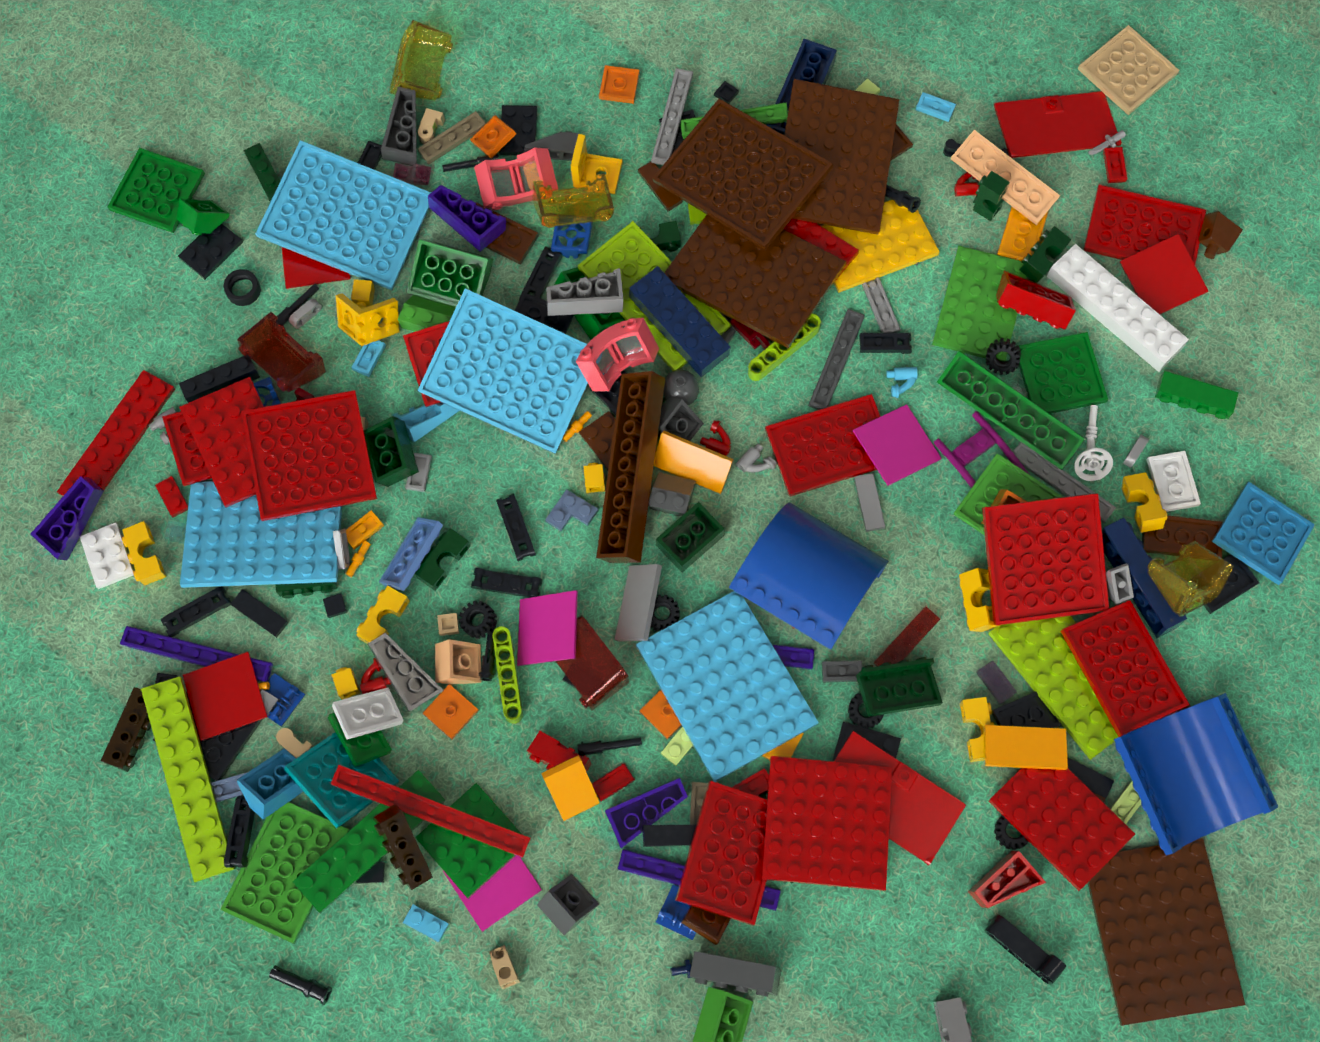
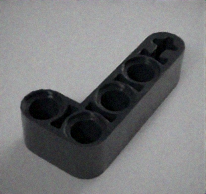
[984,914,1066,984]

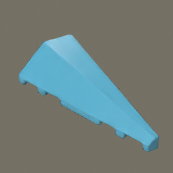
[392,403,460,442]

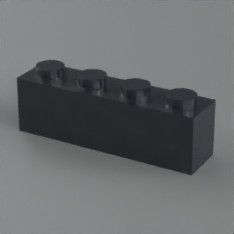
[179,354,260,403]

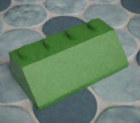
[398,295,456,332]
[693,987,753,1042]

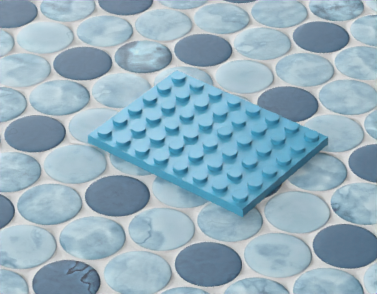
[255,140,431,290]
[417,288,602,454]
[180,481,342,588]
[636,591,819,782]

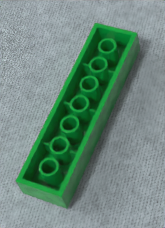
[937,351,1086,470]
[292,770,445,914]

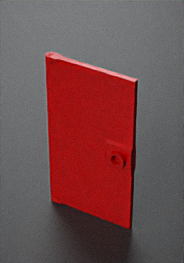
[994,91,1122,158]
[834,731,966,866]

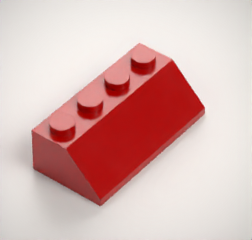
[996,270,1076,330]

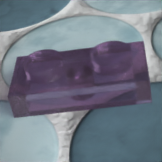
[976,661,1017,704]

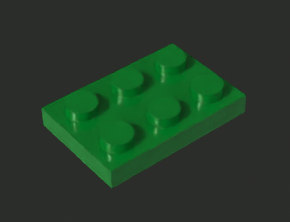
[328,712,392,767]

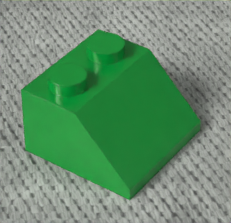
[176,199,230,235]

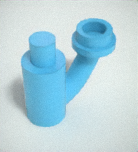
[886,367,917,398]

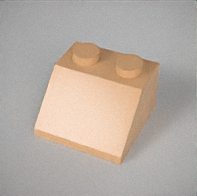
[435,639,481,685]

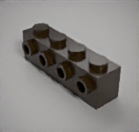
[101,687,151,772]
[374,805,433,890]

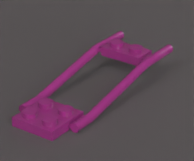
[934,411,1030,488]

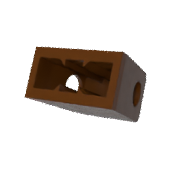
[1198,211,1243,259]

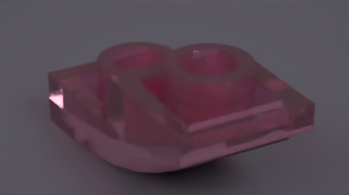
[393,163,431,185]

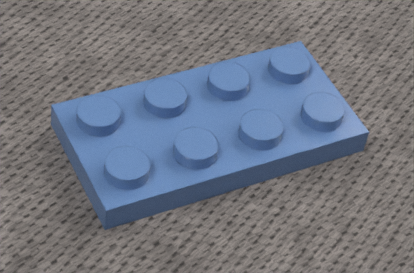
[379,517,443,591]

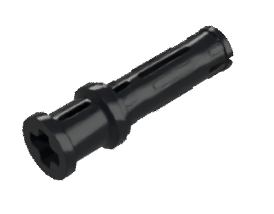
[885,185,921,213]
[269,965,332,1005]

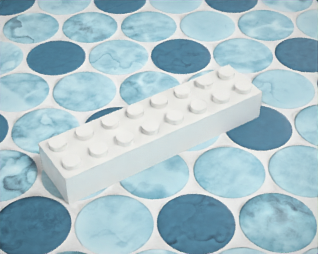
[1047,244,1189,372]

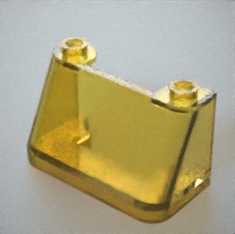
[389,20,453,101]
[532,173,614,228]
[1147,541,1234,617]

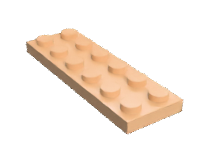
[951,130,1060,225]

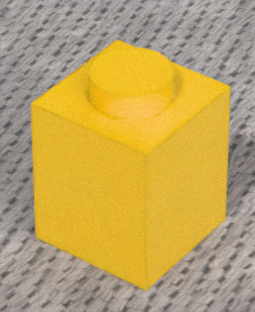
[351,279,375,309]
[583,463,605,493]
[331,667,361,700]

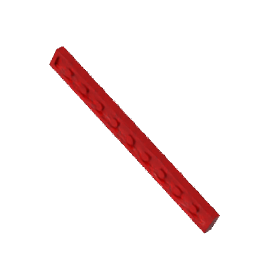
[331,765,530,858]

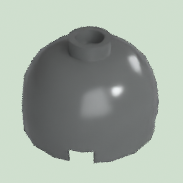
[663,369,699,405]

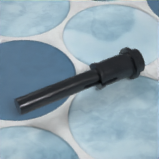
[442,154,500,172]
[271,284,319,330]
[479,624,496,681]
[577,737,642,756]

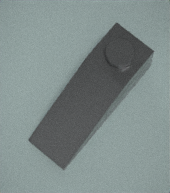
[524,131,579,161]

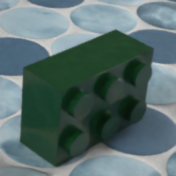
[364,416,419,487]
[656,502,725,573]

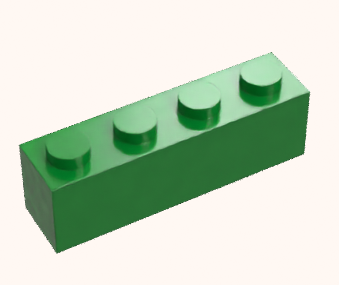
[1155,371,1239,419]

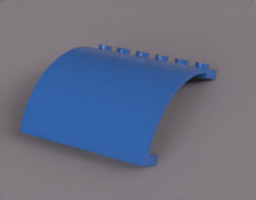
[729,502,889,650]
[1114,693,1279,856]

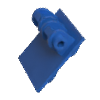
[260,673,305,727]
[656,885,696,940]

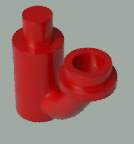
[954,172,980,197]
[700,420,731,456]
[360,658,391,694]

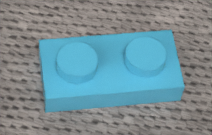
[916,92,956,122]
[351,340,386,377]
[403,904,449,942]

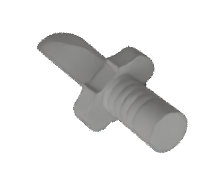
[1088,130,1126,155]

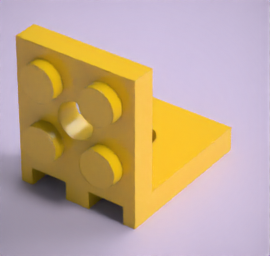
[571,134,623,194]
[335,293,400,346]

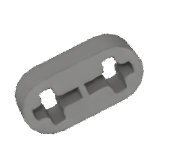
[289,299,322,329]
[1123,434,1149,468]

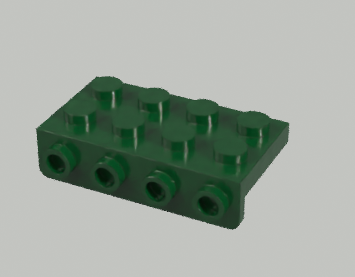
[856,657,943,717]

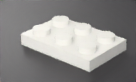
[1146,451,1201,512]
[80,523,134,589]
[332,687,403,739]

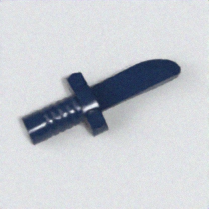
[670,959,692,978]

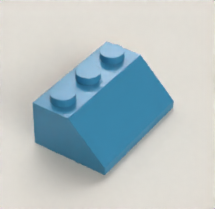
[237,748,304,819]

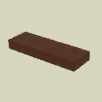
[638,161,683,212]

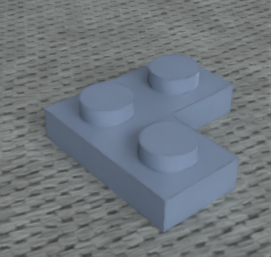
[545,489,598,532]

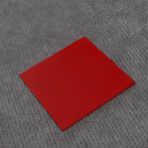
[1120,234,1209,315]
[282,247,351,289]
[182,652,268,741]

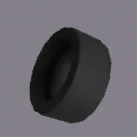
[223,269,261,306]

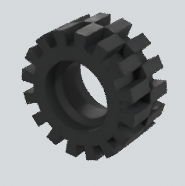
[986,338,1021,375]
[650,594,680,631]
[459,601,497,639]
[848,693,884,729]
[994,815,1029,850]

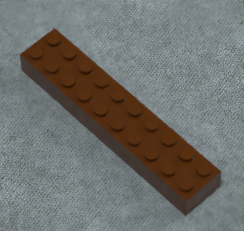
[596,371,665,563]

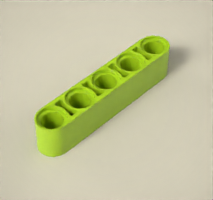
[748,314,821,381]
[493,626,523,724]

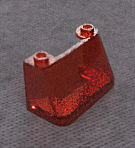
[237,312,326,392]
[550,615,629,711]

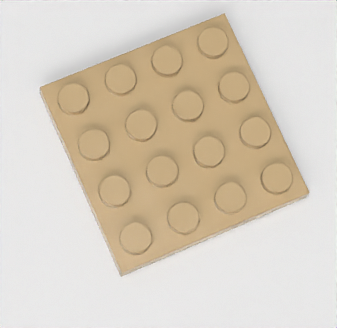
[1078,25,1180,115]

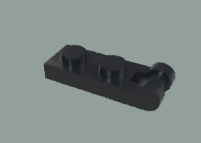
[859,333,912,354]

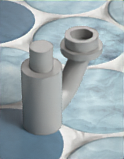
[148,407,176,445]
[736,444,777,473]

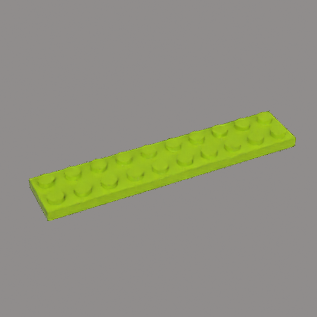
[141,676,235,882]

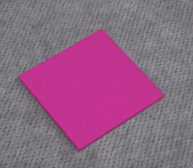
[853,404,942,486]
[517,590,578,666]
[443,856,542,932]

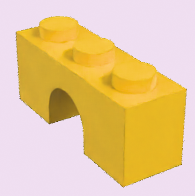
[1121,472,1167,533]
[122,521,166,586]
[959,568,1000,632]
[356,585,410,644]
[960,697,994,762]

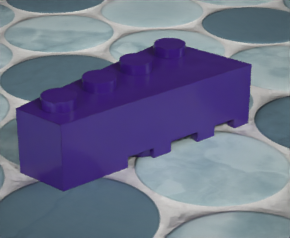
[428,185,506,252]
[30,476,104,561]
[605,778,688,848]

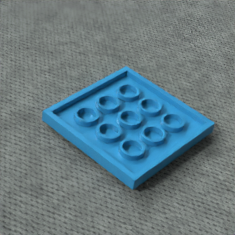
[1212,482,1315,585]

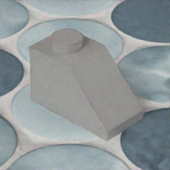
[1106,563,1134,604]

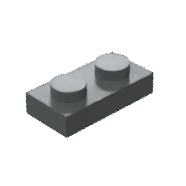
[822,661,862,683]

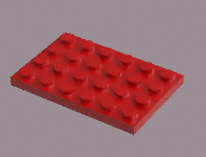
[1083,185,1206,264]
[179,377,264,508]
[765,394,881,497]
[1061,600,1190,737]
[989,768,1135,891]
[675,781,767,926]

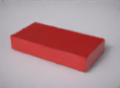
[591,763,635,802]

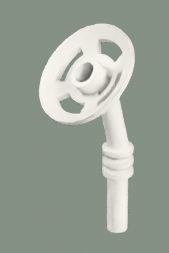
[1074,405,1113,481]

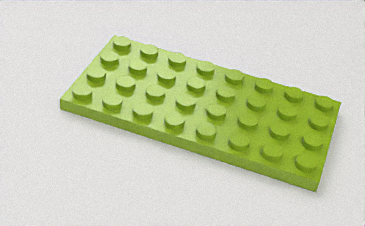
[577,221,731,371]
[988,616,1118,760]

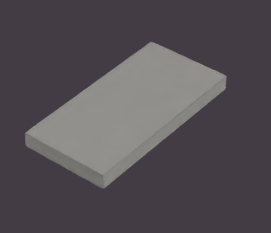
[615,564,662,642]

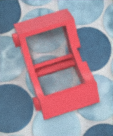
[474,148,558,210]
[576,318,659,391]

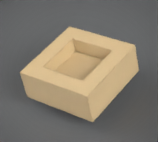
[437,613,459,636]

